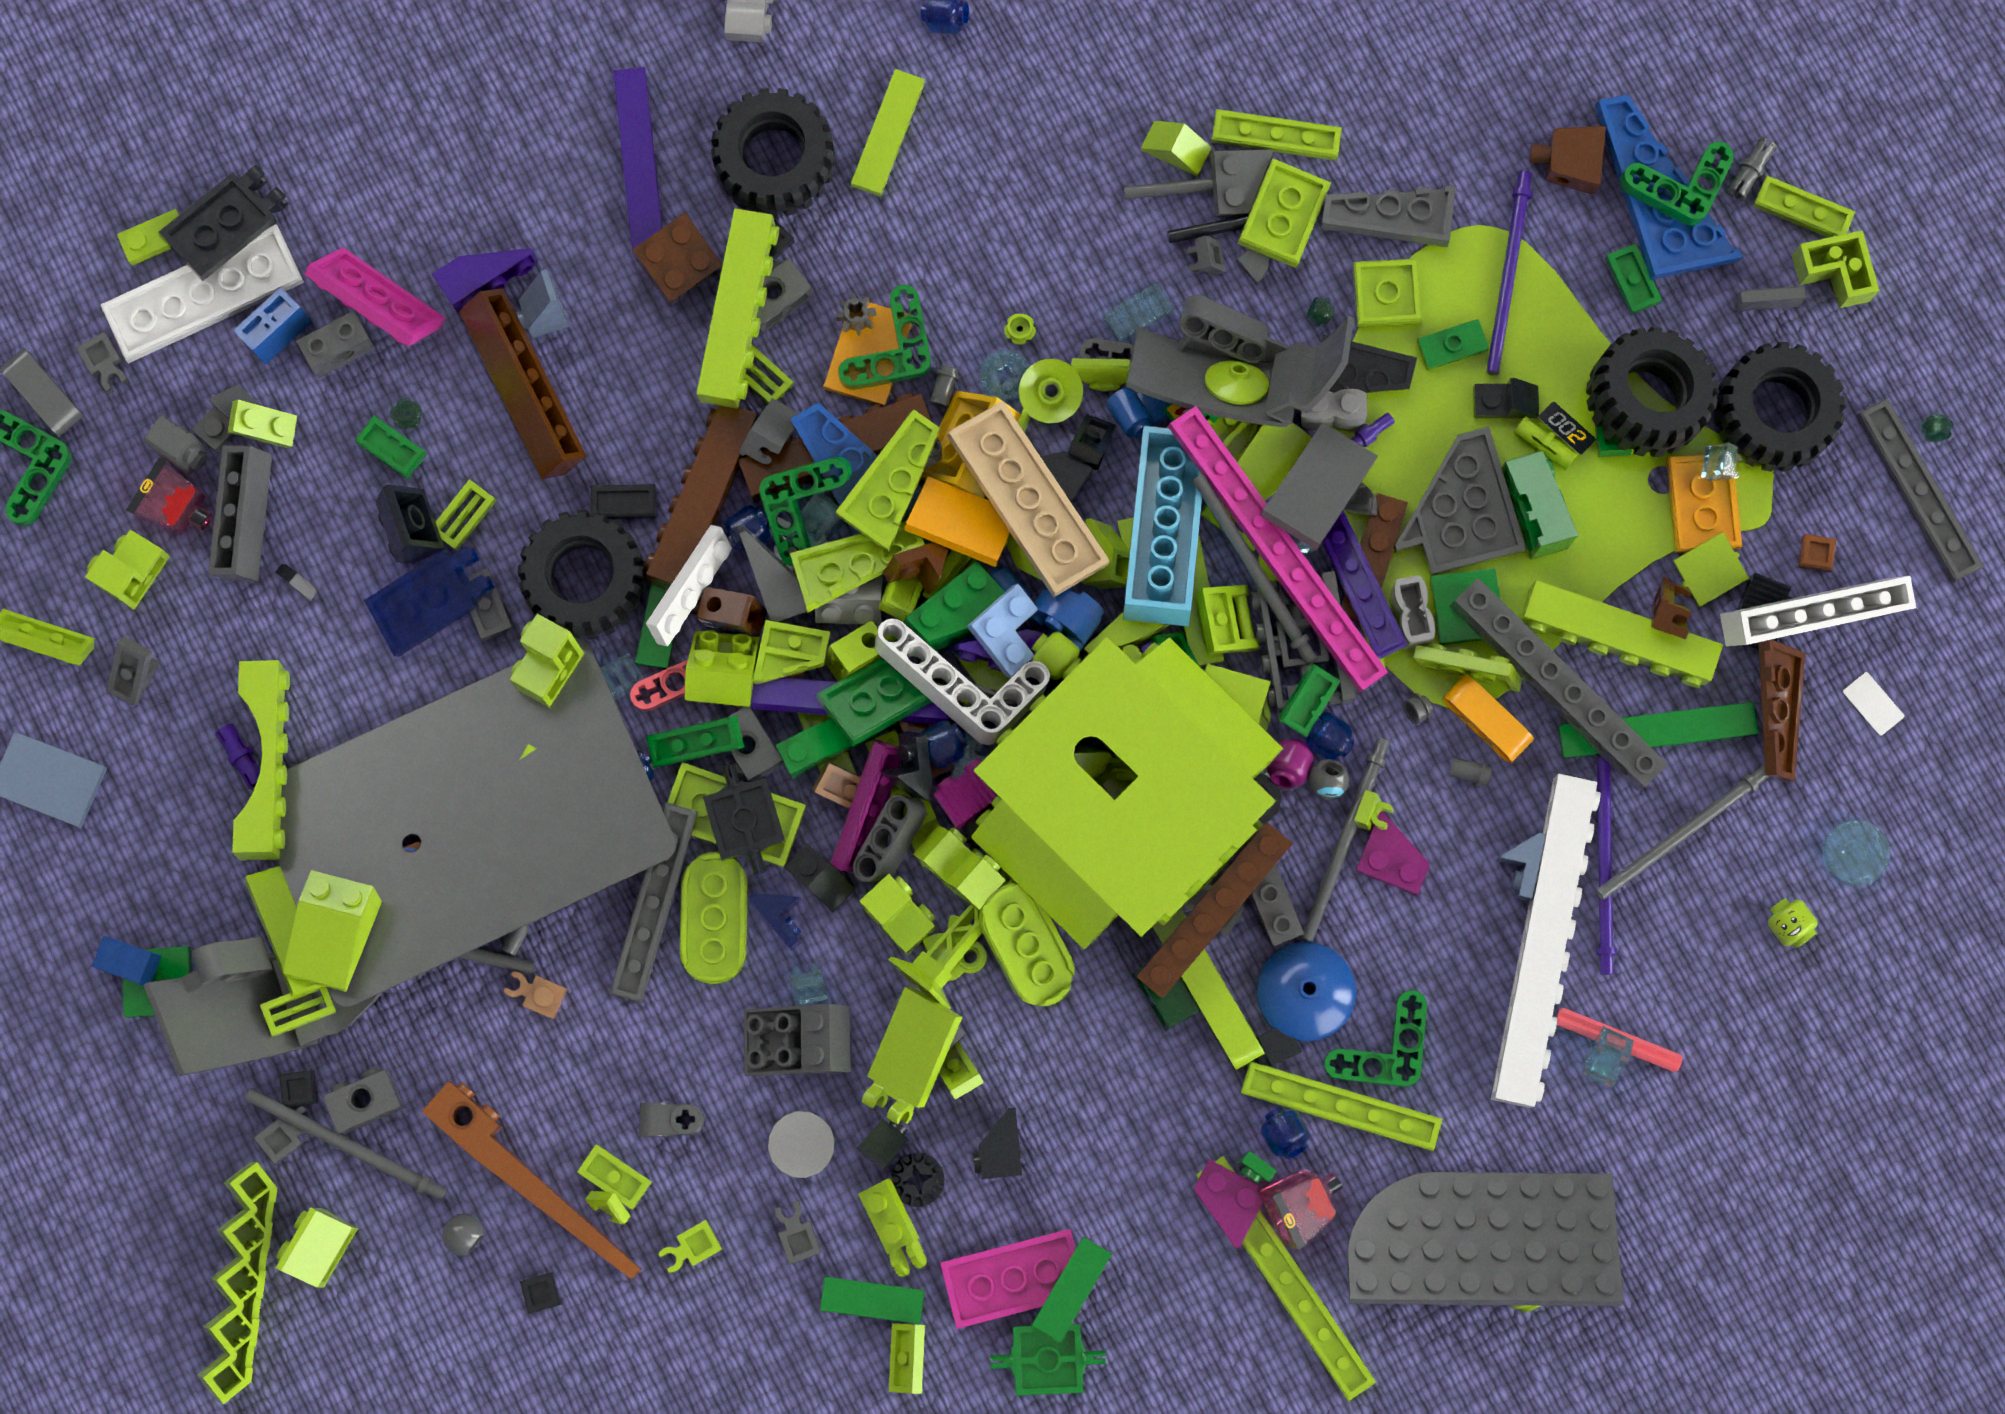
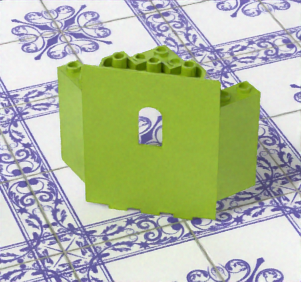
[971,636,1283,950]

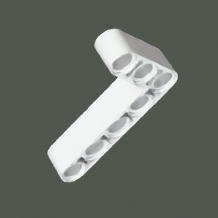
[875,618,1050,745]

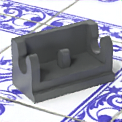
[739,398,799,464]

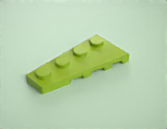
[835,409,940,553]
[790,521,925,613]

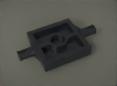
[703,764,786,875]

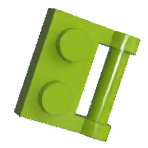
[1196,585,1260,654]

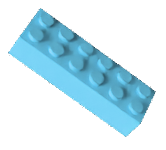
[1123,426,1202,626]

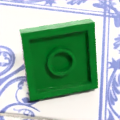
[123,946,192,1018]

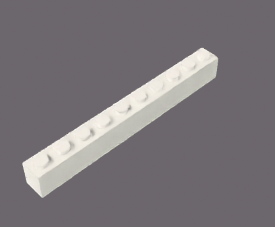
[1491,774,1601,1108]

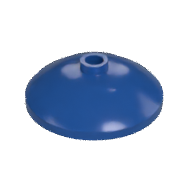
[1256,942,1356,1042]

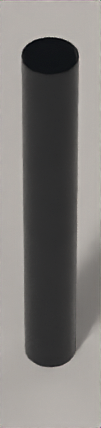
[1167,215,1249,244]

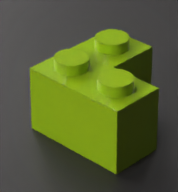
[1791,230,1880,309]
[85,530,170,610]
[509,614,585,708]
[913,825,1005,910]
[860,874,936,956]

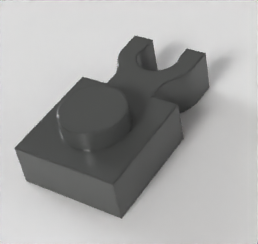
[76,332,130,394]
[254,1105,315,1165]
[774,1200,822,1265]

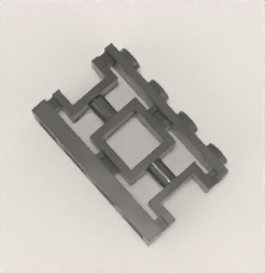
[1250,571,1356,714]

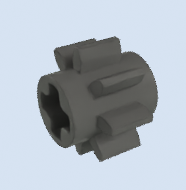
[836,293,877,336]

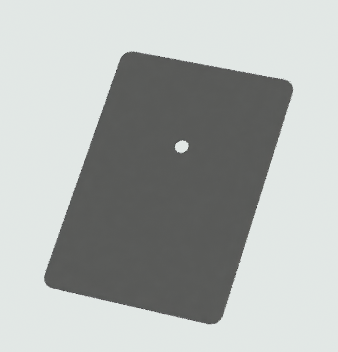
[278,637,676,1007]

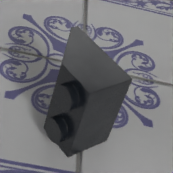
[376,484,445,564]

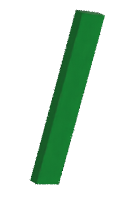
[1557,702,1759,759]

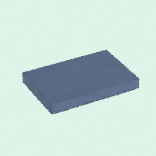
[0,731,107,828]

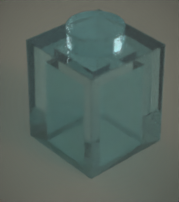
[1582,1026,1634,1088]

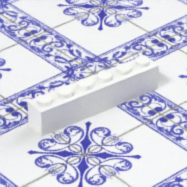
[1720,576,1916,646]

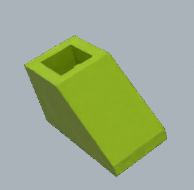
[1081,518,1130,589]

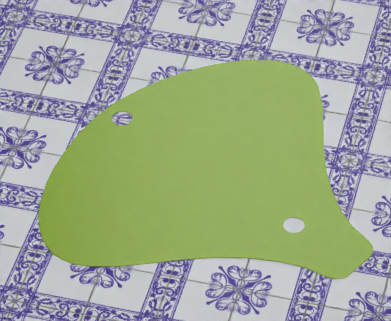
[1331,225,1774,708]

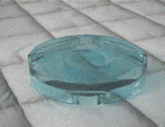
[1822,820,1890,886]

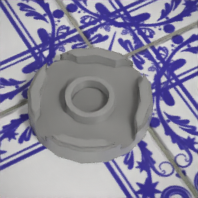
[768,1111,835,1178]

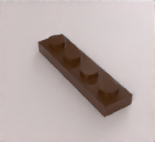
[1341,493,1408,623]

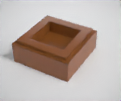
[1798,534,1837,573]

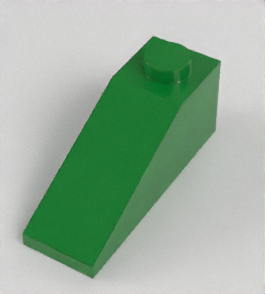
[776,719,880,780]

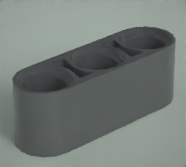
[0,347,84,437]
[853,795,926,883]

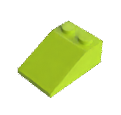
[283,870,382,992]

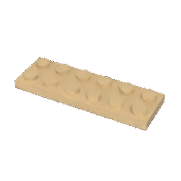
[947,401,1110,597]

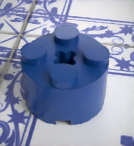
[1028,587,1104,650]

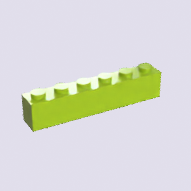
[696,208,779,409]
[1520,580,1723,688]

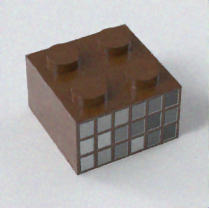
[632,213,723,307]

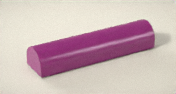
[831,740,901,872]

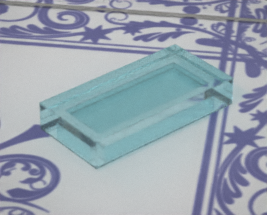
[1103,282,1174,342]

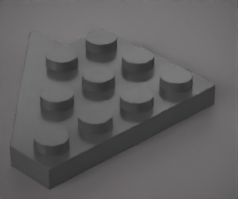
[1394,427,1526,576]

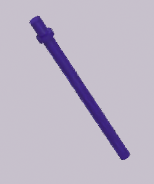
[1486,170,1532,375]
[1596,758,1617,975]

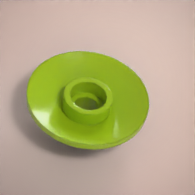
[1019,359,1083,423]
[1204,361,1269,405]

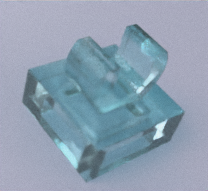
[1701,443,1742,481]
[789,963,828,1006]

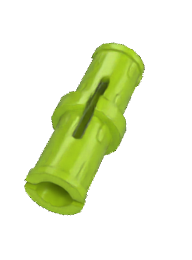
[1514,416,1578,470]

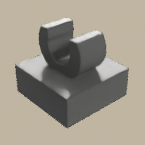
[1186,236,1225,275]

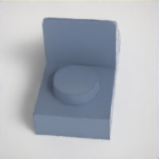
[1496,833,1546,902]

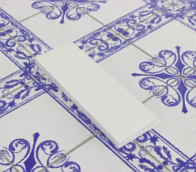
[100,224,304,363]

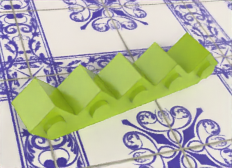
[197,1161,278,1404]

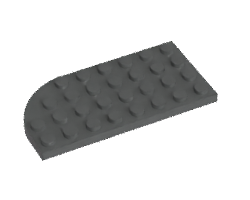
[1347,1172,1624,1306]

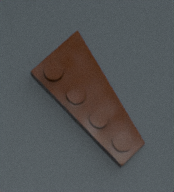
[1758,640,1805,781]

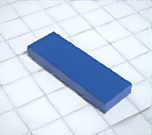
[91,936,161,986]

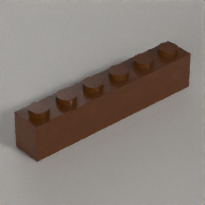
[459,288,587,479]
[738,393,932,503]
[644,405,757,590]
[1137,822,1293,999]

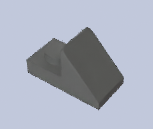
[192,384,261,453]
[106,637,160,706]

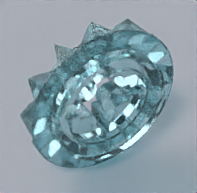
[980,349,1030,400]

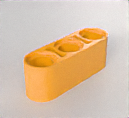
[1442,674,1534,764]

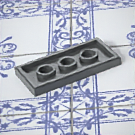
[1260,423,1378,550]

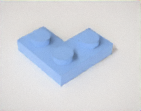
[967,584,1038,677]

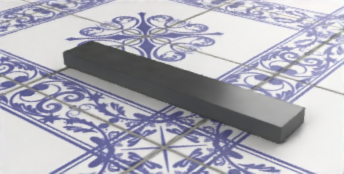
[1857,398,1984,583]
[609,802,698,1003]

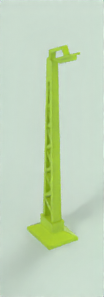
[888,758,1138,1009]

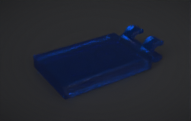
[364,546,495,657]

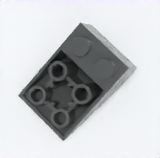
[744,1004,851,1076]

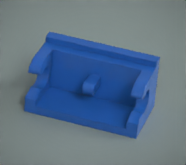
[233,287,313,365]

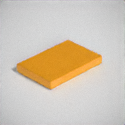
[823,302,912,407]
[1666,452,1742,554]
[904,476,1010,567]

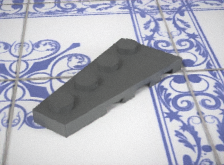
[1321,185,1456,247]

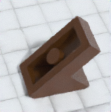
[883,542,948,594]

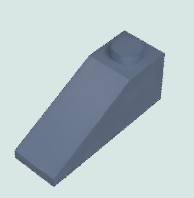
[516,269,569,338]

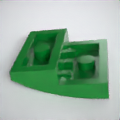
[1430,568,1501,645]

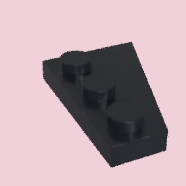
[1321,334,1417,393]

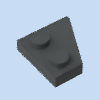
[1210,150,1273,217]

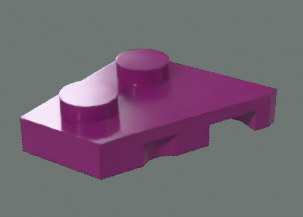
[1356,812,1430,896]
[1193,1159,1269,1249]

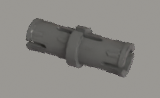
[1727,137,1777,201]

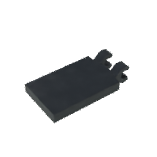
[158,165,289,281]

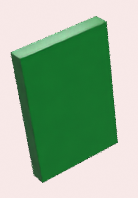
[817,658,932,746]

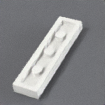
[646,525,732,647]

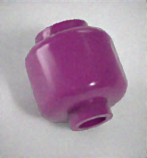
[1266,739,1314,789]

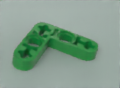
[1620,141,1734,226]
[838,285,931,390]
[0,409,72,526]
[759,456,852,566]
[1323,990,1427,1087]

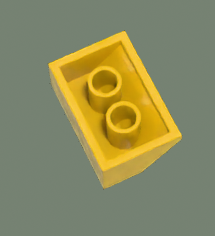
[920,391,1021,498]

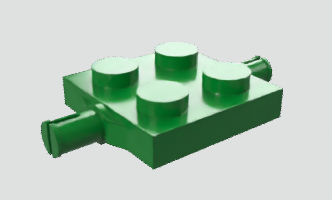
[990,1324,1106,1396]

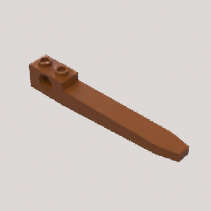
[421,1081,642,1279]

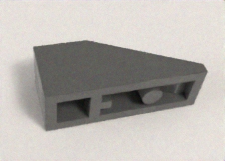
[737,525,807,622]

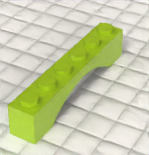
[232,660,290,861]

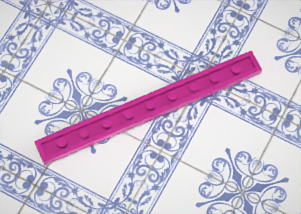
[1167,406,1388,693]

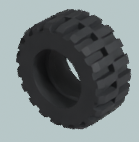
[711,88,835,217]
[1586,327,1719,457]
[1714,342,1847,472]
[518,510,647,640]

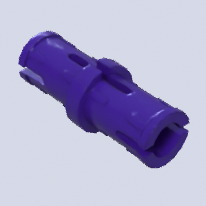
[215,723,260,789]

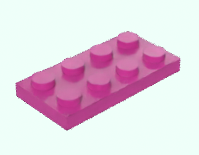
[304,247,445,347]
[940,1229,1076,1329]

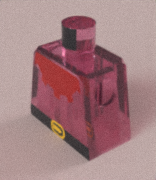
[126,458,213,535]
[1257,1169,1343,1250]

